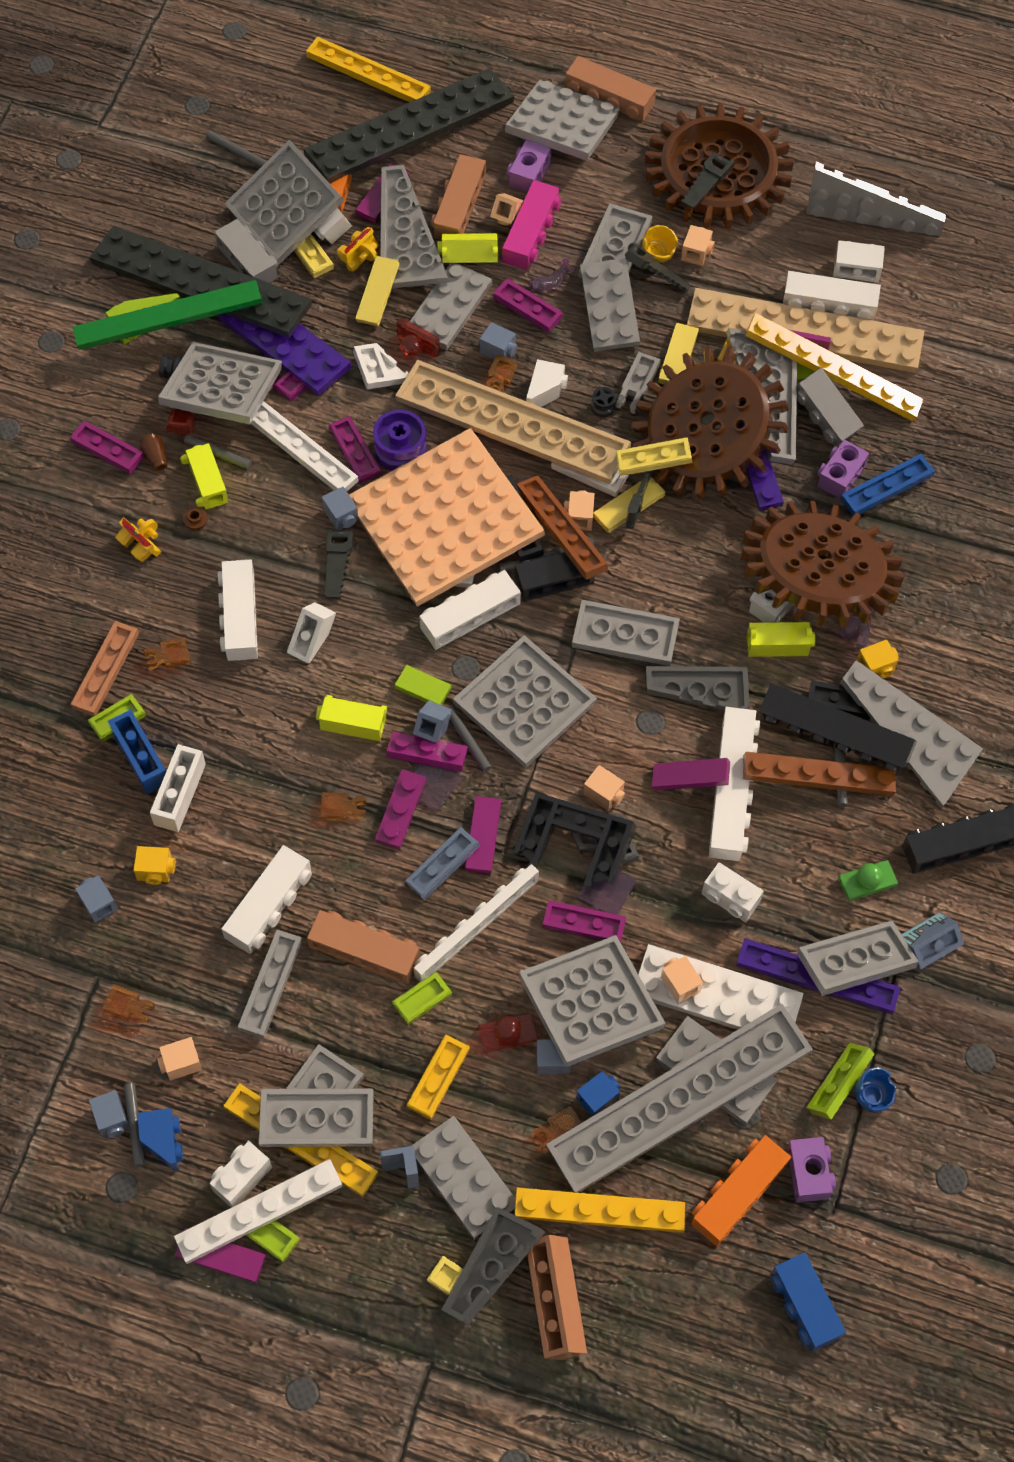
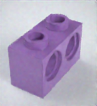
[817,440,869,499]

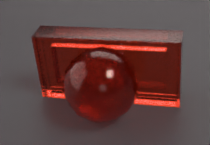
[396,317,440,358]
[166,408,197,436]
[478,1013,537,1053]

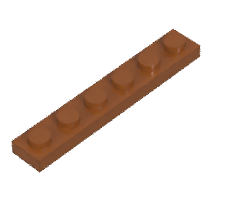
[517,475,608,580]
[743,752,896,796]

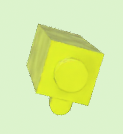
[438,233,498,263]
[180,443,229,510]
[747,622,815,657]
[316,695,387,741]

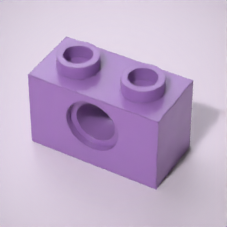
[506,140,551,193]
[787,1137,836,1203]

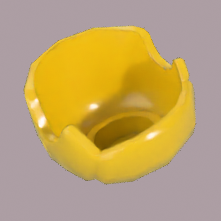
[642,225,678,263]

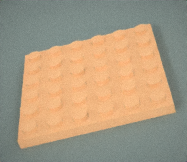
[349,428,545,607]

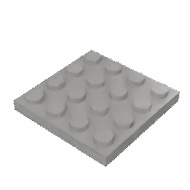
[505,80,621,161]
[224,140,345,264]
[158,342,282,425]
[453,635,597,768]
[518,935,666,1067]

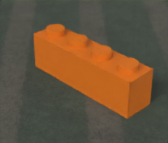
[691,1135,791,1247]

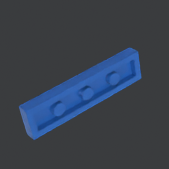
[840,454,935,516]

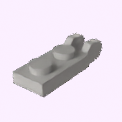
[616,352,661,414]

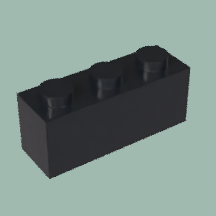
[515,552,595,602]

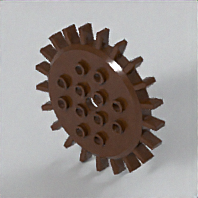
[645,103,794,229]
[631,346,790,499]
[740,501,904,628]

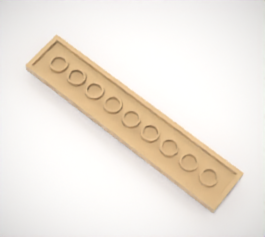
[687,288,924,373]
[395,360,631,484]

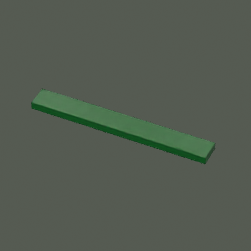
[73,280,262,350]

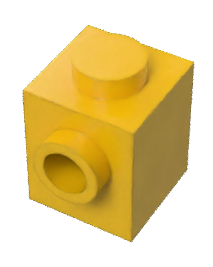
[857,640,899,679]
[134,846,176,885]

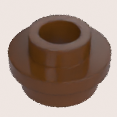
[183,507,208,531]

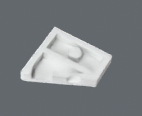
[353,343,409,389]

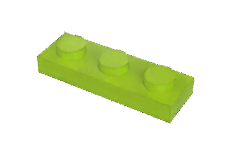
[806,1043,875,1120]

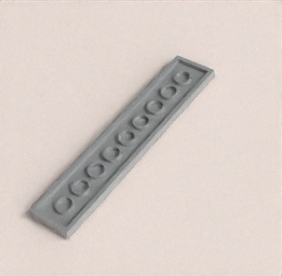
[546,1004,813,1193]

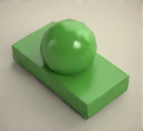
[838,860,898,902]

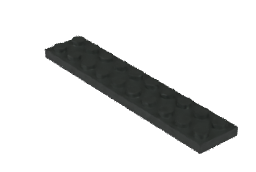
[304,68,514,183]
[89,225,312,338]

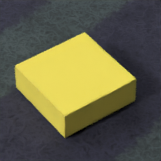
[427,1256,463,1296]

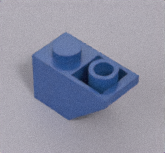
[137,1108,183,1171]

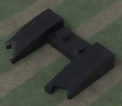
[514,792,636,888]

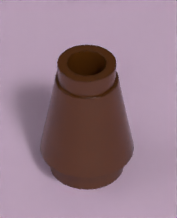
[140,434,168,472]

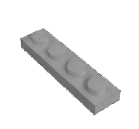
[238,930,303,1039]

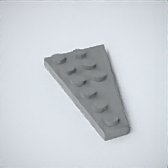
[806,162,946,236]
[380,165,450,289]
[726,327,797,465]
[840,660,983,809]

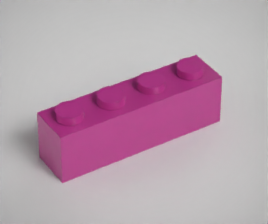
[502,180,562,270]

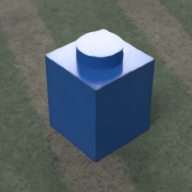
[576,1071,620,1117]

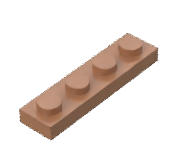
[71,621,139,717]

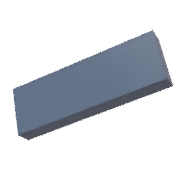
[405,827,480,901]

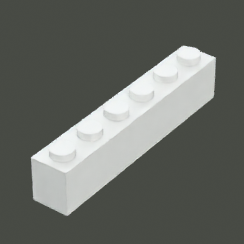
[708,707,760,861]

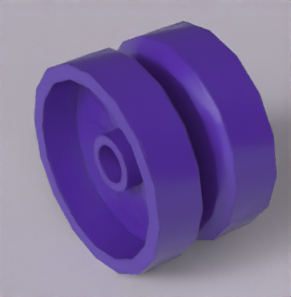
[373,409,427,471]

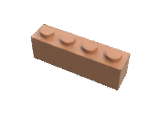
[565,56,656,122]
[431,154,486,240]
[307,910,420,985]
[527,1235,587,1360]

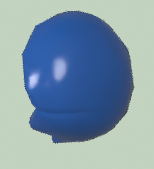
[854,1067,897,1113]

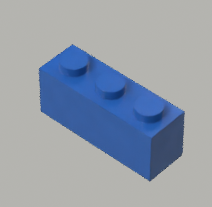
[108,709,166,795]
[771,1252,846,1352]

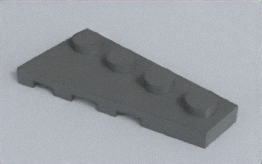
[646,666,750,711]
[441,1207,545,1325]

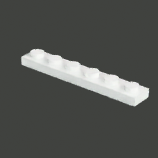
[251,401,358,491]
[414,864,539,982]
[174,1159,343,1264]

